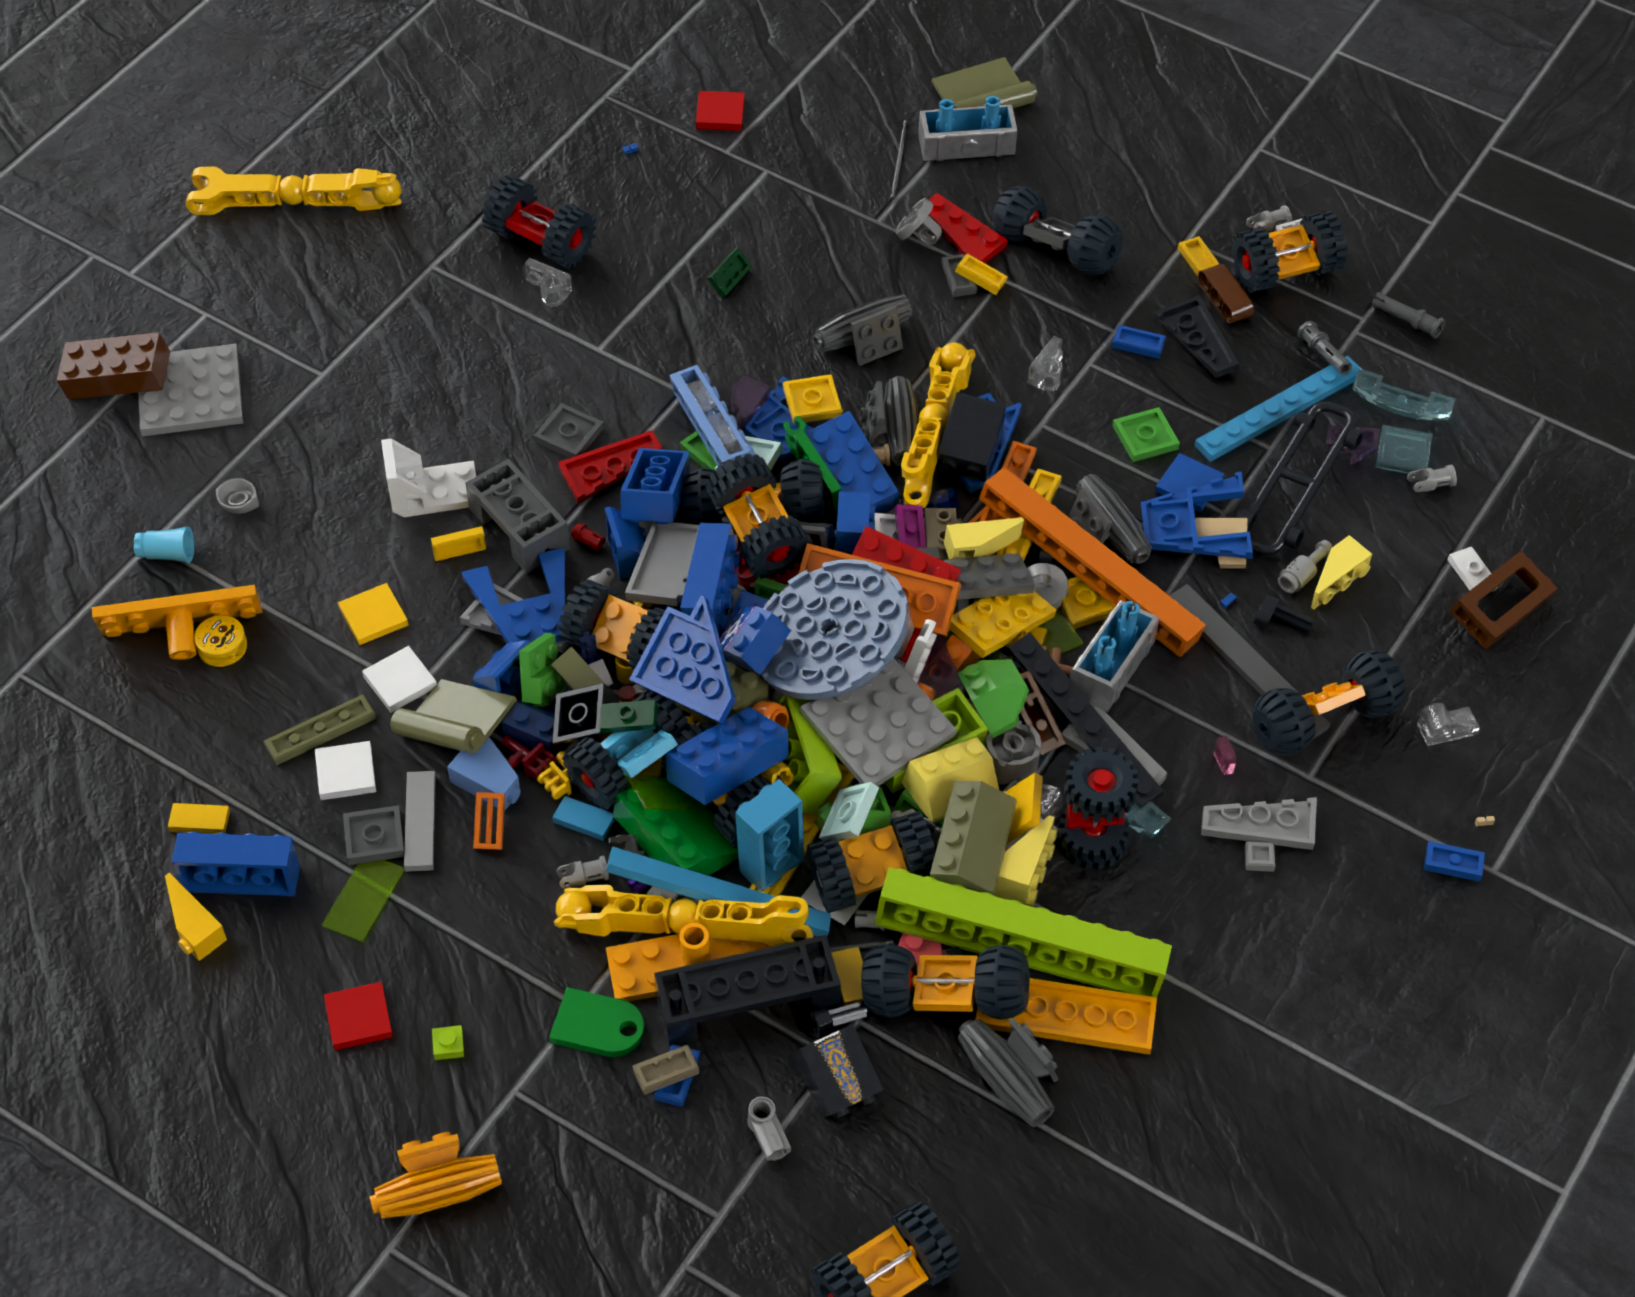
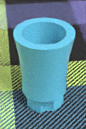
[134,526,195,563]

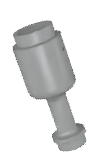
[1278,540,1333,593]

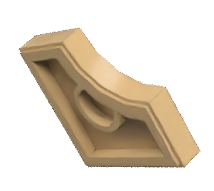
[1195,518,1248,568]

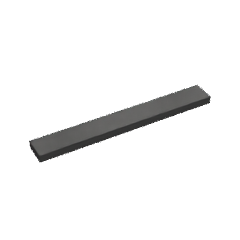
[1169,584,1330,738]

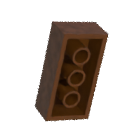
[56,332,170,400]

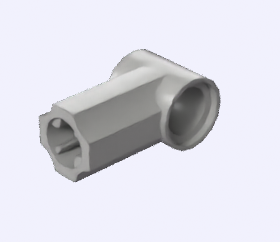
[747,1096,791,1161]

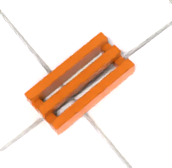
[473,792,505,850]

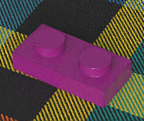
[894,504,926,548]

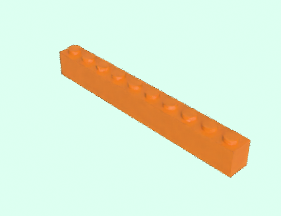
[979,467,1206,657]

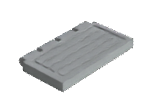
[625,521,699,606]

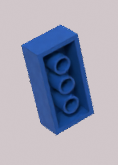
[805,411,899,513]
[621,448,690,524]
[680,523,742,638]
[666,707,788,805]
[172,831,300,896]

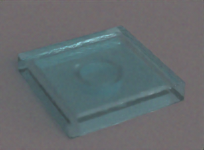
[1375,425,1433,474]

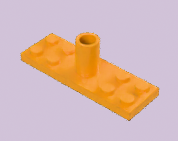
[91,585,263,660]
[606,923,770,1002]

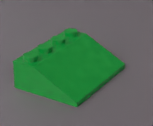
[613,779,739,876]

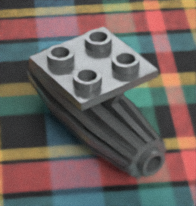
[813,294,912,366]
[859,376,919,467]
[1068,474,1152,564]
[958,1018,1059,1128]

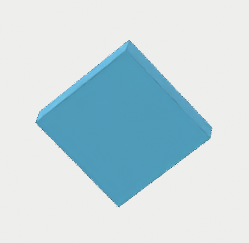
[616,730,678,778]

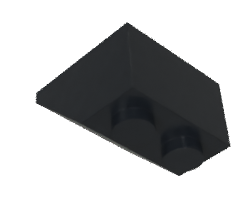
[553,683,621,745]

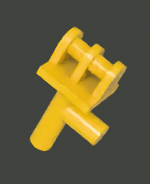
[537,751,572,800]

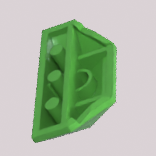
[957,659,1029,738]

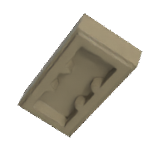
[632,1044,699,1095]

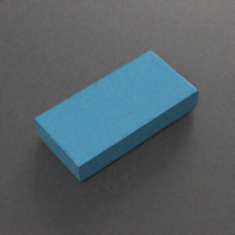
[552,796,616,841]

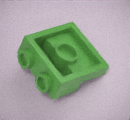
[519,633,568,707]

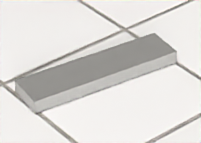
[404,771,436,872]

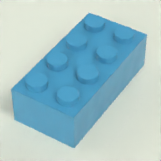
[735,779,804,891]

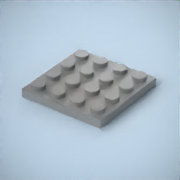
[138,344,243,436]
[800,658,957,786]

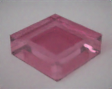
[1214,736,1237,775]

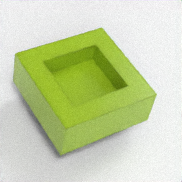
[432,1025,464,1060]

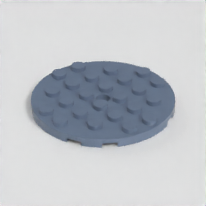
[761,559,910,700]

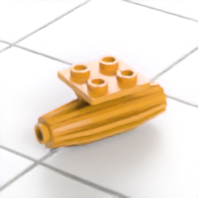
[369,1132,502,1218]

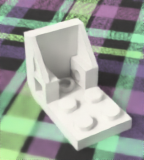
[381,439,476,517]

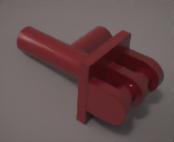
[501,735,557,780]

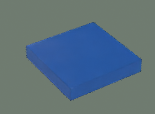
[1155,453,1224,512]

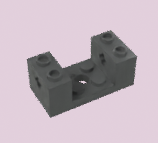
[465,459,570,574]

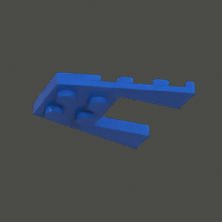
[1141,472,1253,559]
[461,547,565,643]

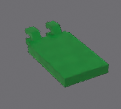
[783,416,842,517]

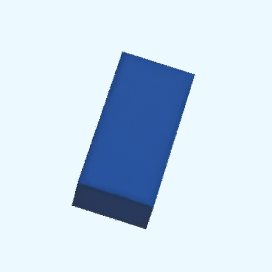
[622,143,639,155]
[1220,593,1237,609]

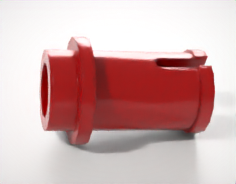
[571,523,606,552]

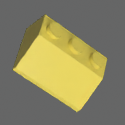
[901,737,999,823]

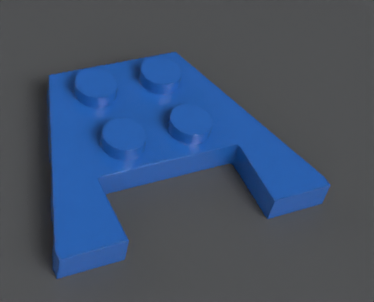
[745,376,834,462]

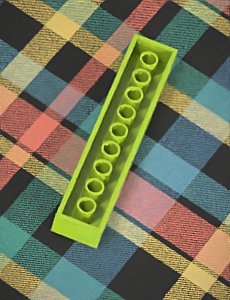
[874,867,1172,998]

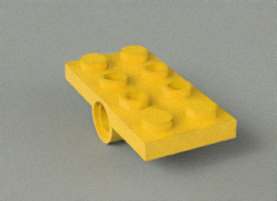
[949,591,1057,658]

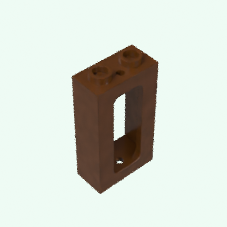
[1449,551,1558,650]

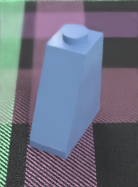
[447,737,521,810]

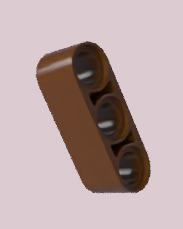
[1198,264,1254,324]

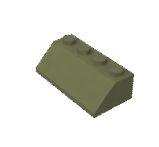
[930,781,1017,895]

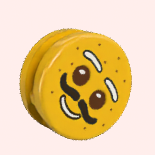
[194,615,247,667]

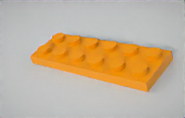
[975,978,1157,1055]

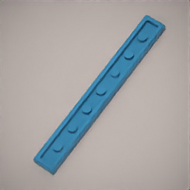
[606,846,831,937]

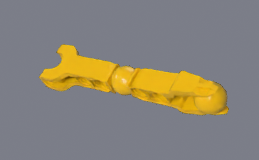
[185,166,402,215]
[901,342,975,509]
[554,885,813,947]

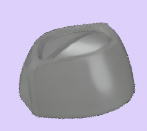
[216,478,259,514]

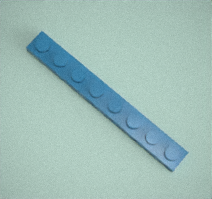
[1194,356,1364,462]

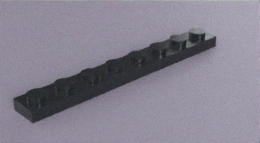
[1008,632,1164,810]

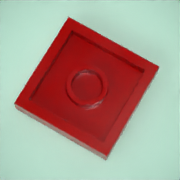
[696,91,745,131]
[324,982,393,1050]

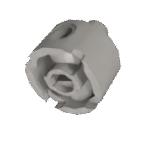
[985,720,1041,785]

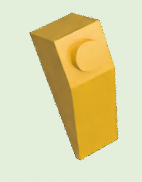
[165,873,227,961]

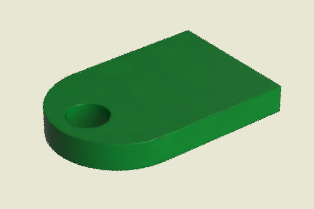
[549,987,644,1057]

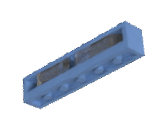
[670,365,755,466]

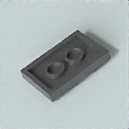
[944,553,1035,600]

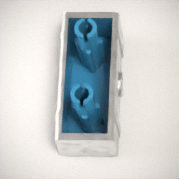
[919,96,1017,161]
[1070,600,1159,712]

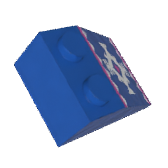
[719,606,792,675]

